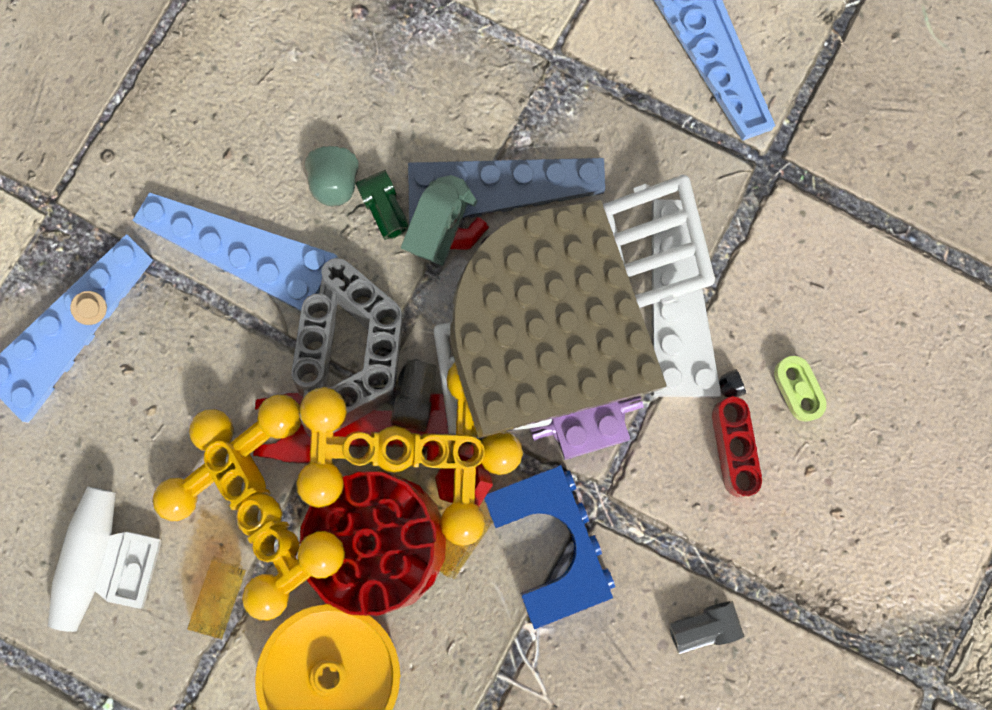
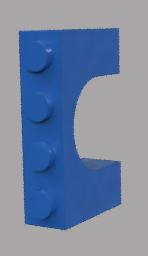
[484,465,615,630]

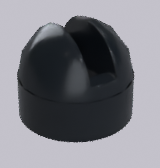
[719,369,746,398]

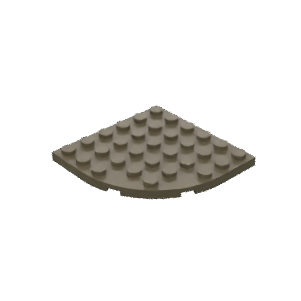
[450,200,667,438]

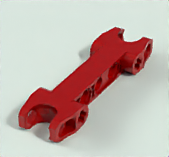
[253,393,474,464]

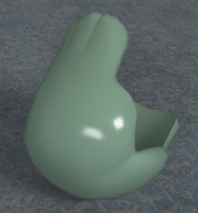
[305,146,359,207]

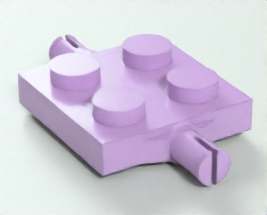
[530,396,644,460]

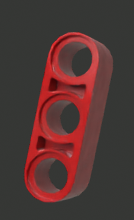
[712,397,762,497]

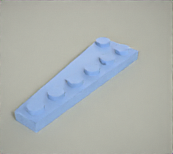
[133,192,338,311]
[0,234,153,423]

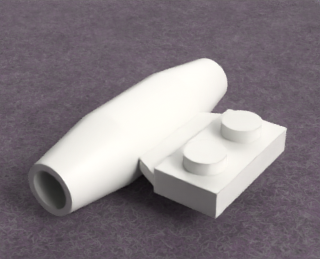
[48,486,162,632]

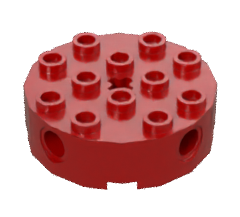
[299,472,446,616]

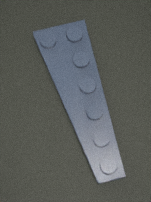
[408,158,605,225]

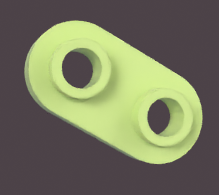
[774,356,826,422]

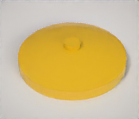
[255,604,400,710]

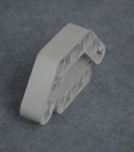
[292,258,403,437]

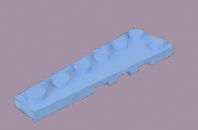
[654,0,775,141]

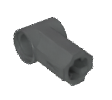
[668,601,744,654]

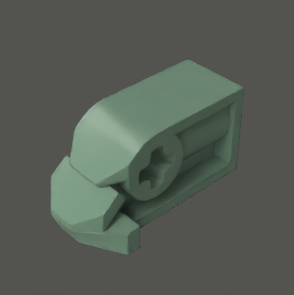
[400,175,478,266]

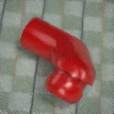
[450,217,489,250]

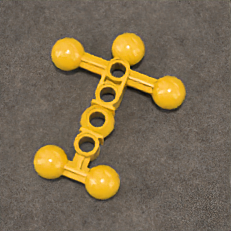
[296,363,523,546]
[152,395,345,621]

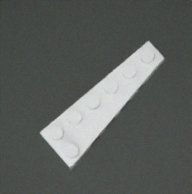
[652,199,721,398]

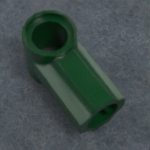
[355,169,409,240]

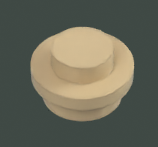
[70,291,107,325]

